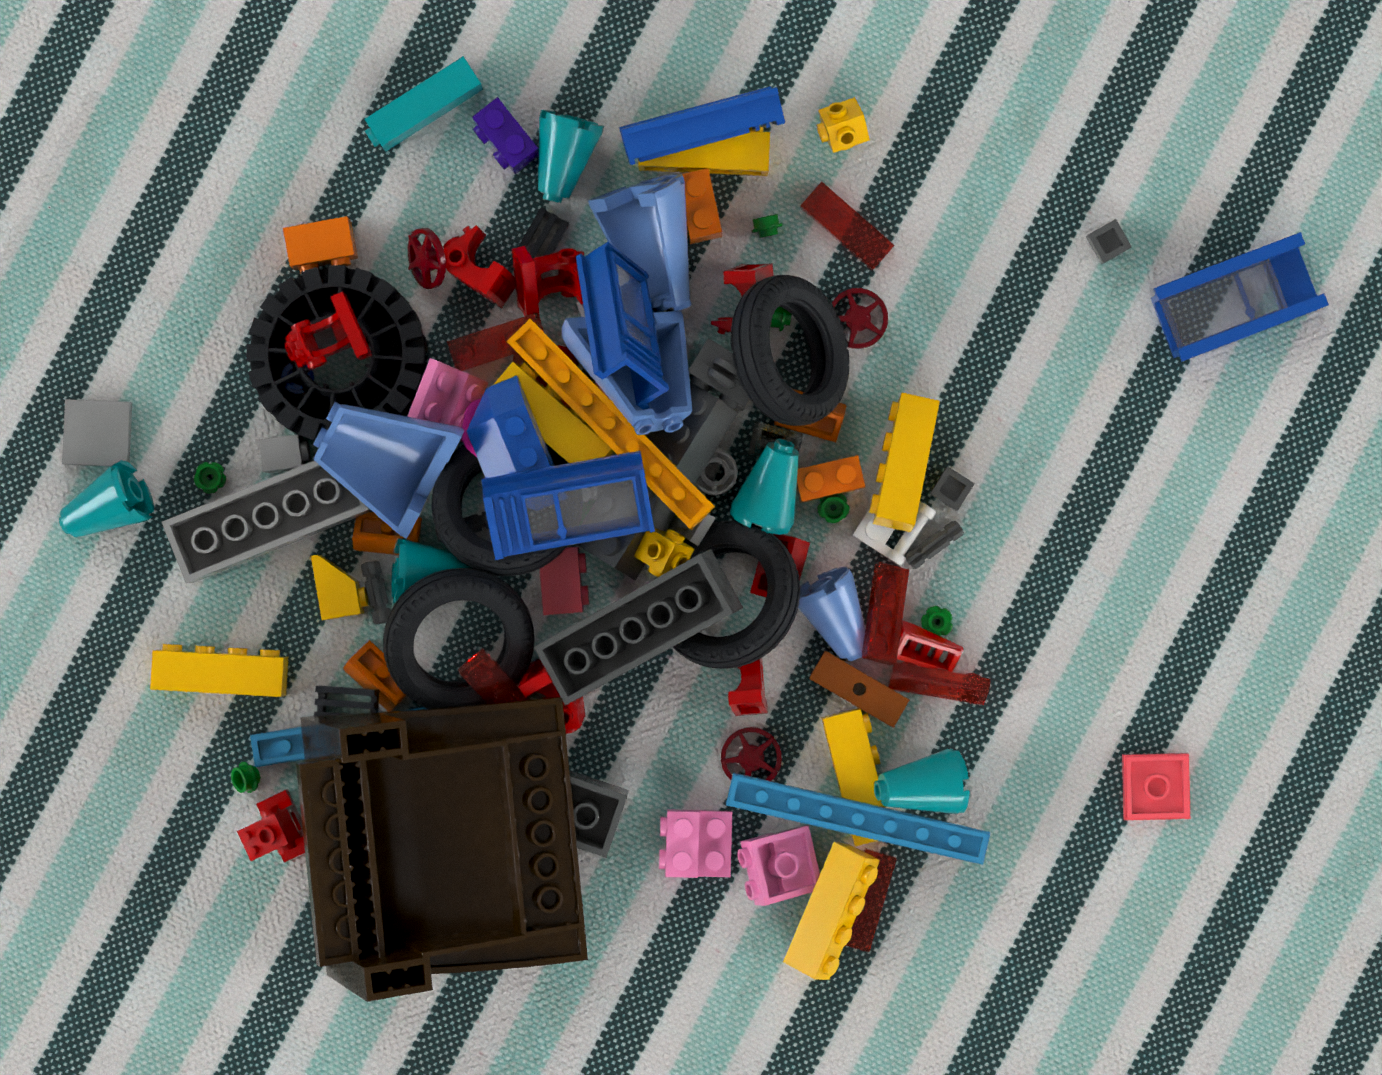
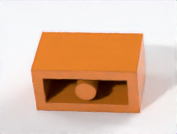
[682,168,722,244]
[283,216,358,274]
[797,455,865,503]

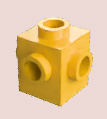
[816,97,870,153]
[634,529,694,577]

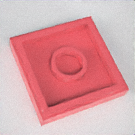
[1122,753,1191,820]

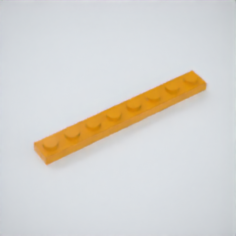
[506,319,715,530]

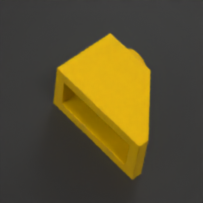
[311,555,368,620]

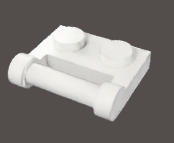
[852,494,936,567]

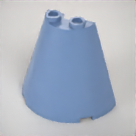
[588,173,692,312]
[561,311,693,435]
[313,402,464,539]

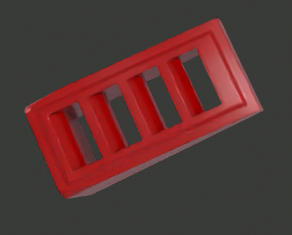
[889,620,964,676]

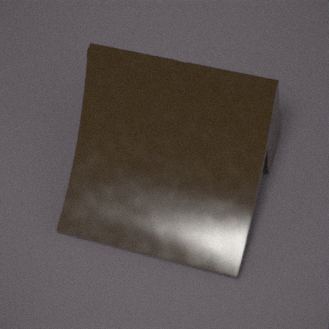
[296,697,588,1002]

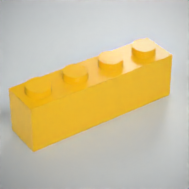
[638,127,770,176]
[492,362,614,463]
[869,392,940,532]
[150,644,289,697]
[821,708,892,846]
[783,842,880,980]

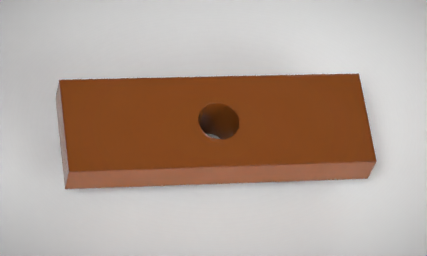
[809,651,910,728]

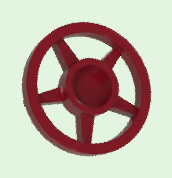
[408,228,446,289]
[832,288,888,349]
[721,727,782,781]

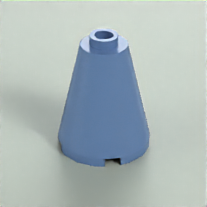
[798,567,869,661]

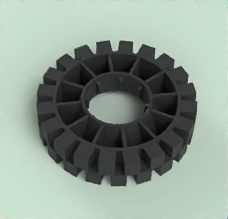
[246,265,428,441]

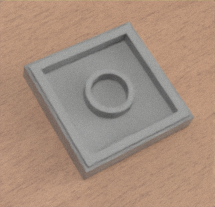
[62,399,132,467]

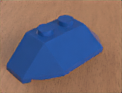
[466,375,568,511]

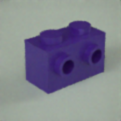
[472,97,539,174]

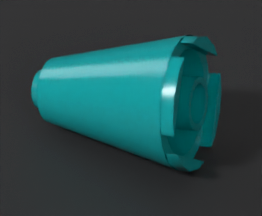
[538,110,604,203]
[730,439,799,535]
[59,460,154,538]
[391,538,472,604]
[874,749,970,814]

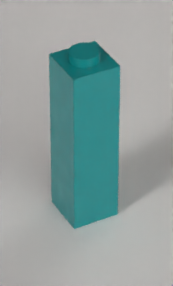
[365,56,483,152]

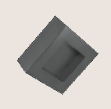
[1086,219,1132,264]
[929,466,975,511]

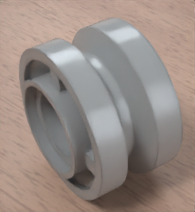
[695,449,738,496]

